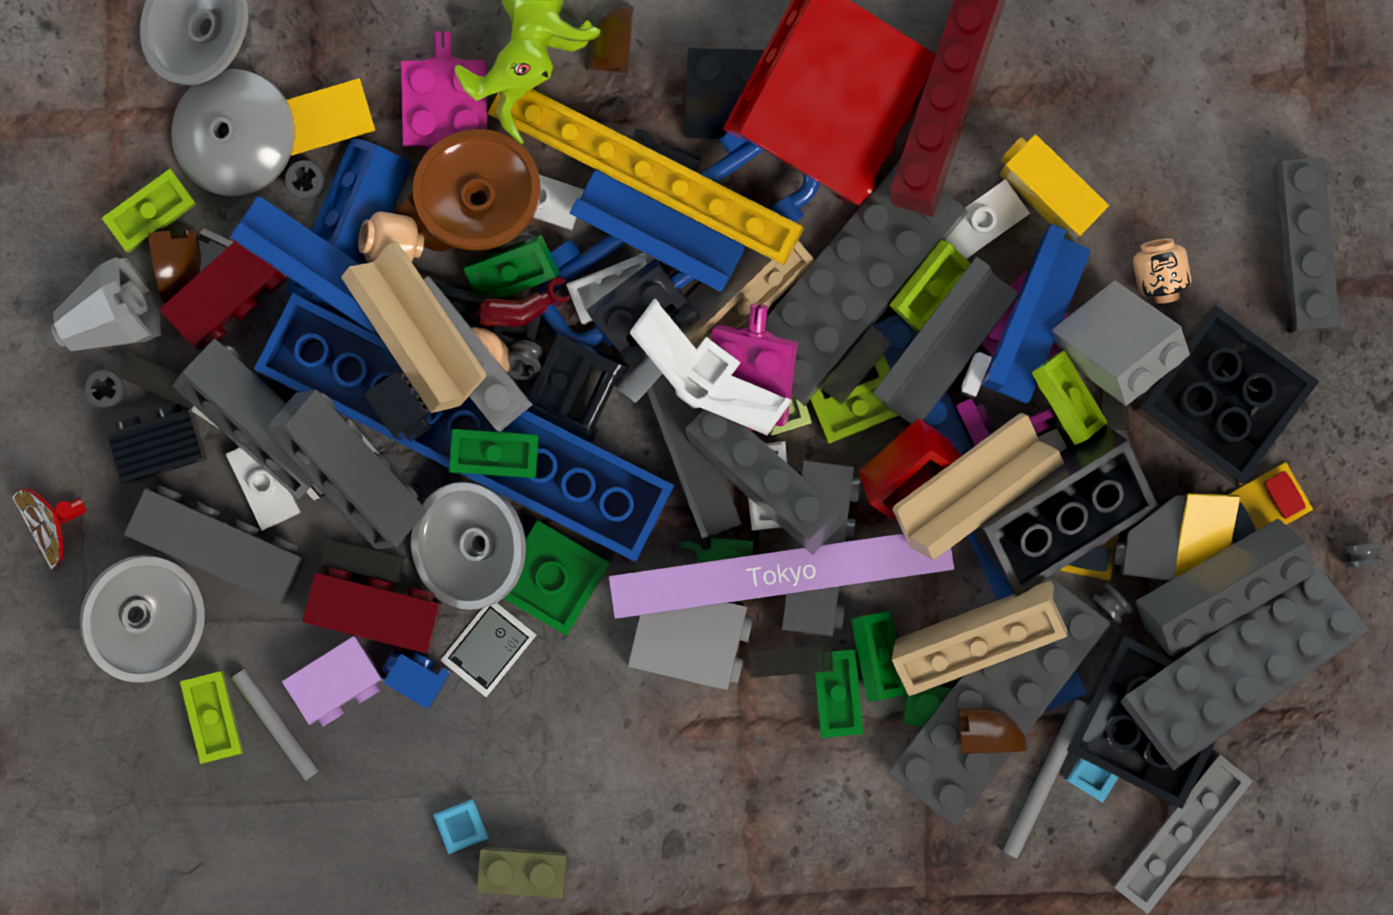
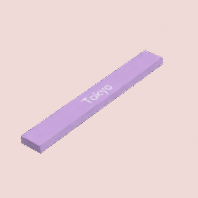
[609,534,954,619]

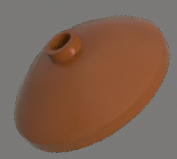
[413,129,541,250]

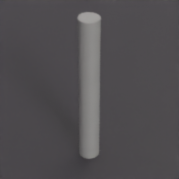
[231,669,319,781]

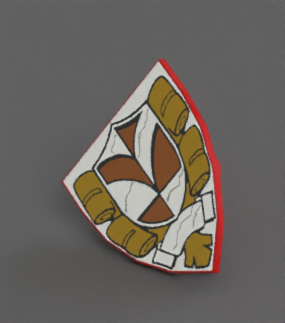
[12,488,86,570]

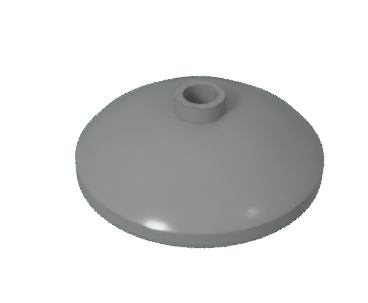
[140,0,248,85]
[171,69,295,196]
[411,482,526,610]
[80,555,205,683]

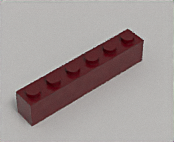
[890,0,1006,217]

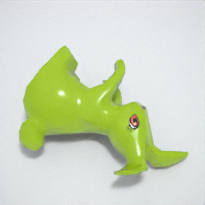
[454,0,600,144]

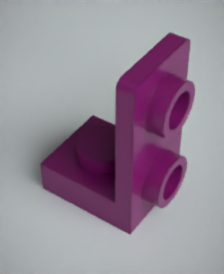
[954,398,1055,447]

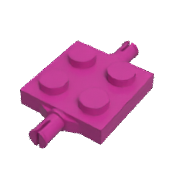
[401,31,487,149]
[711,303,798,432]

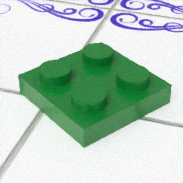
[503,520,611,636]

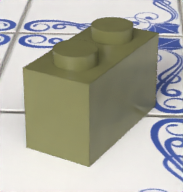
[477,846,568,899]

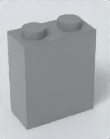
[1051,280,1190,406]
[628,602,753,690]

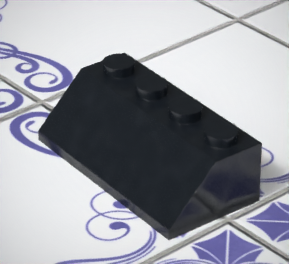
[685,47,764,139]
[973,424,1159,596]

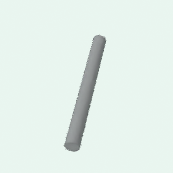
[1002,699,1086,859]

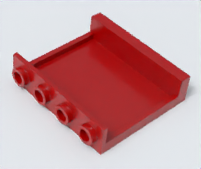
[723,0,936,206]

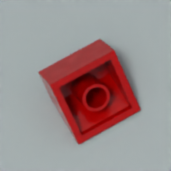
[858,418,962,523]

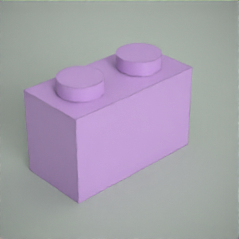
[282,636,385,727]

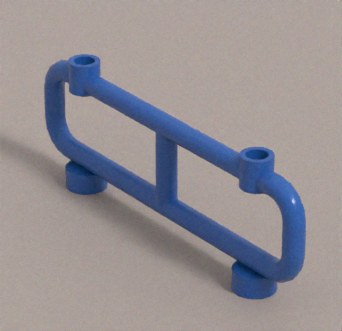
[538,133,820,347]

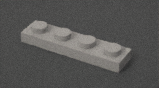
[424,276,532,432]
[1112,754,1253,914]

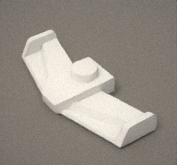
[629,298,792,435]

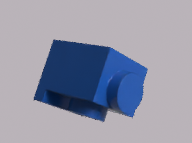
[382,649,451,709]

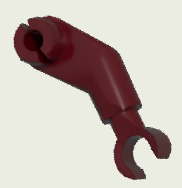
[476,278,570,327]

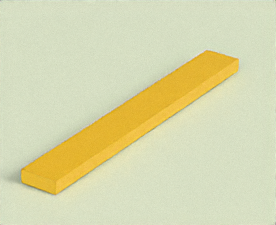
[487,89,804,266]

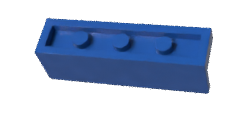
[286,137,411,316]
[569,171,745,293]
[230,197,376,333]
[981,224,1090,404]

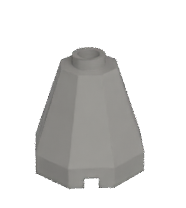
[51,258,161,351]

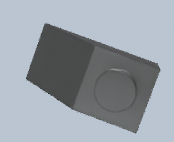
[1113,496,1185,581]

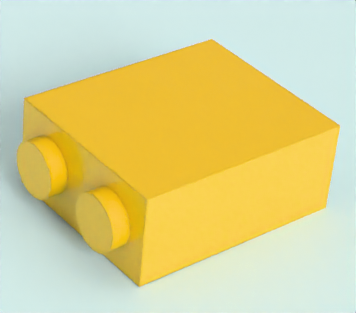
[999,134,1110,242]

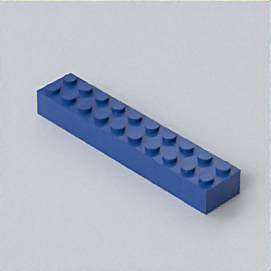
[254,293,674,562]

